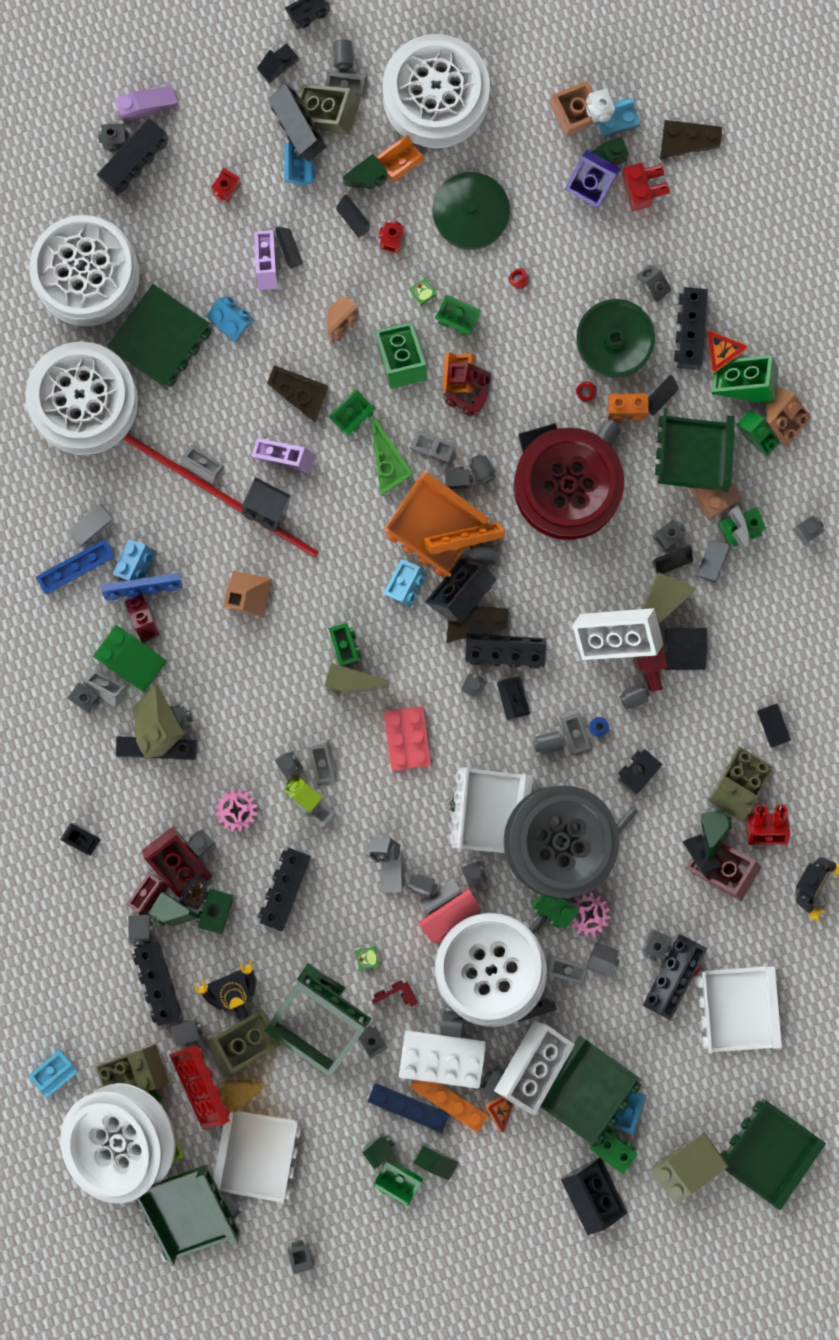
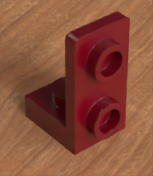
[447,363,491,392]
[443,389,489,417]
[125,594,160,643]
[371,980,418,1007]

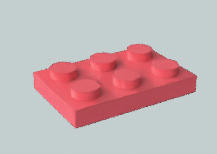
[384,706,431,771]

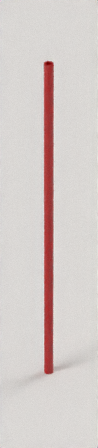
[77,411,319,558]

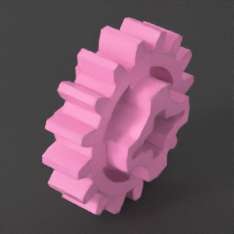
[215,789,258,832]
[570,893,611,936]

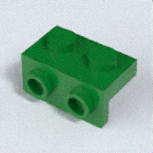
[435,294,482,335]
[328,389,375,435]
[530,893,579,930]
[373,1158,423,1206]

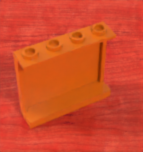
[383,472,490,577]

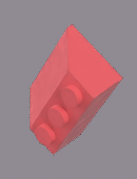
[418,889,482,944]

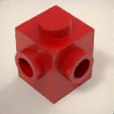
[378,221,405,254]

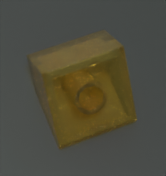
[220,1079,265,1112]

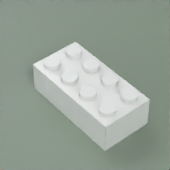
[573,608,663,660]
[494,1020,575,1115]
[399,1030,485,1089]

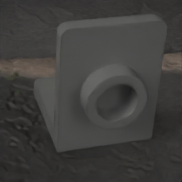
[636,265,671,301]

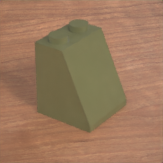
[642,573,695,624]

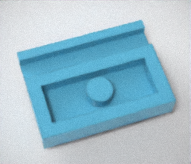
[28,1049,79,1098]

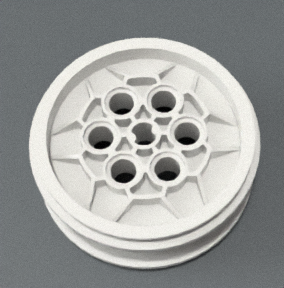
[29,215,140,327]
[435,913,547,1027]

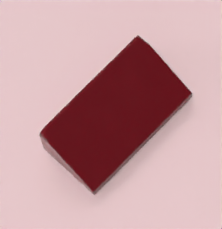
[126,872,169,915]

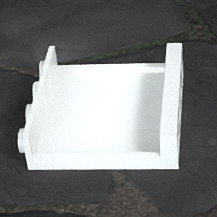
[450,767,533,853]
[697,966,782,1054]
[214,1109,301,1205]

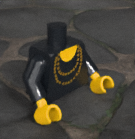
[795,857,839,921]
[194,959,257,1019]

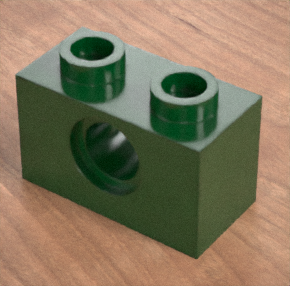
[196,889,234,934]

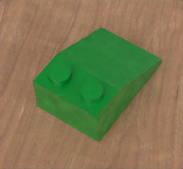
[374,322,428,389]
[711,355,778,402]
[93,625,167,692]

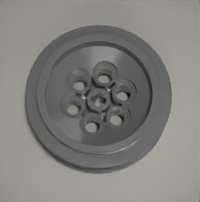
[504,786,619,898]

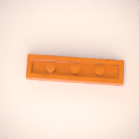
[424,521,505,554]
[410,1080,489,1133]

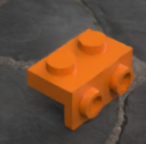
[377,135,425,182]
[443,352,476,395]
[607,393,649,422]

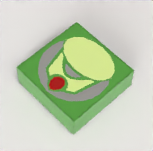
[410,278,437,306]
[355,947,379,970]

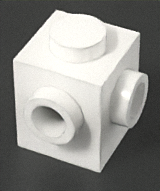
[586,88,615,123]

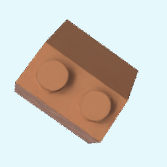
[549,80,594,138]
[688,482,742,520]

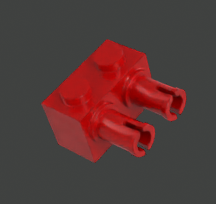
[621,163,670,211]
[745,805,790,845]

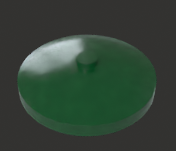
[432,172,510,250]
[576,299,655,378]

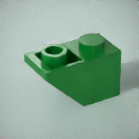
[736,410,780,457]

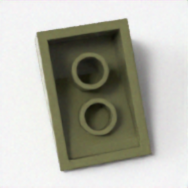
[299,84,361,135]
[324,663,390,697]
[134,684,184,759]
[205,1009,281,1076]
[651,1132,728,1204]

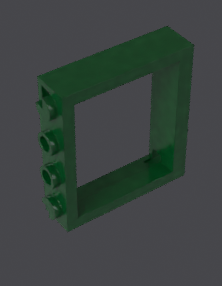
[264,972,372,1078]

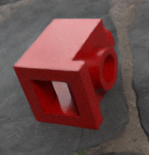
[211,167,241,203]

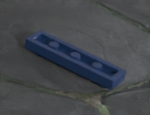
[367,1082,450,1133]

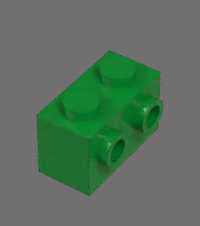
[718,507,766,547]
[328,623,362,667]
[589,1128,638,1174]

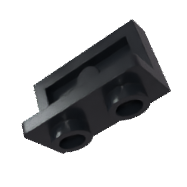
[285,0,330,30]

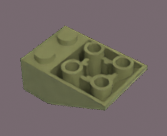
[708,746,773,821]
[96,1044,169,1092]

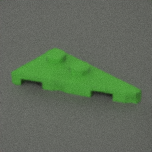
[371,418,413,496]

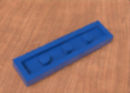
[36,539,115,595]
[101,573,183,600]

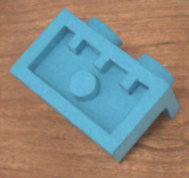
[597,98,640,138]
[383,559,427,608]

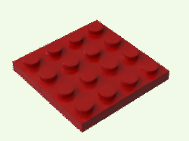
[169,1045,230,1129]

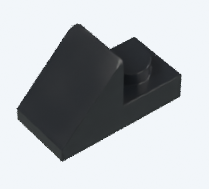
[257,43,299,83]
[518,999,557,1022]

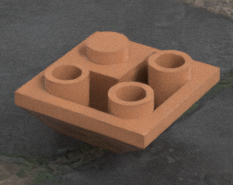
[327,295,359,343]
[767,387,811,447]
[223,571,272,617]

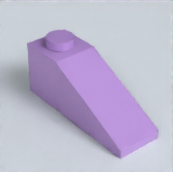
[114,86,178,124]
[254,230,278,290]
[251,438,316,474]

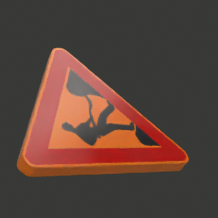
[707,330,747,373]
[486,1096,513,1133]

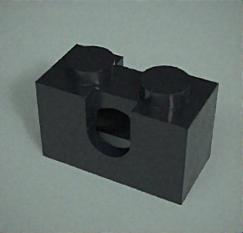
[617,749,663,795]

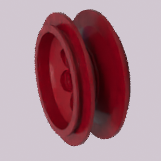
[514,428,624,540]

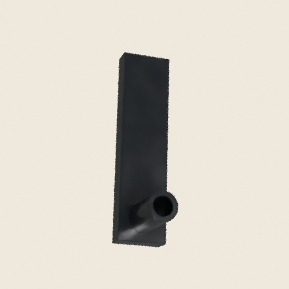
[116,736,197,760]

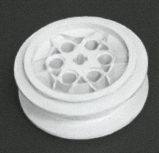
[382,34,490,148]
[25,342,138,455]
[60,1083,175,1203]

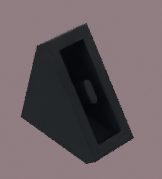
[60,822,101,856]

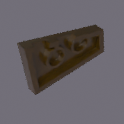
[660,120,722,160]
[267,365,329,423]
[446,606,509,643]

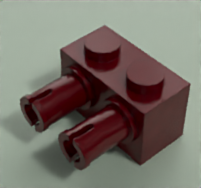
[633,648,668,692]

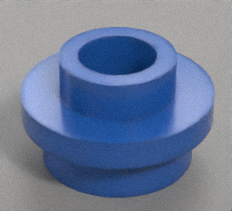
[589,717,609,737]

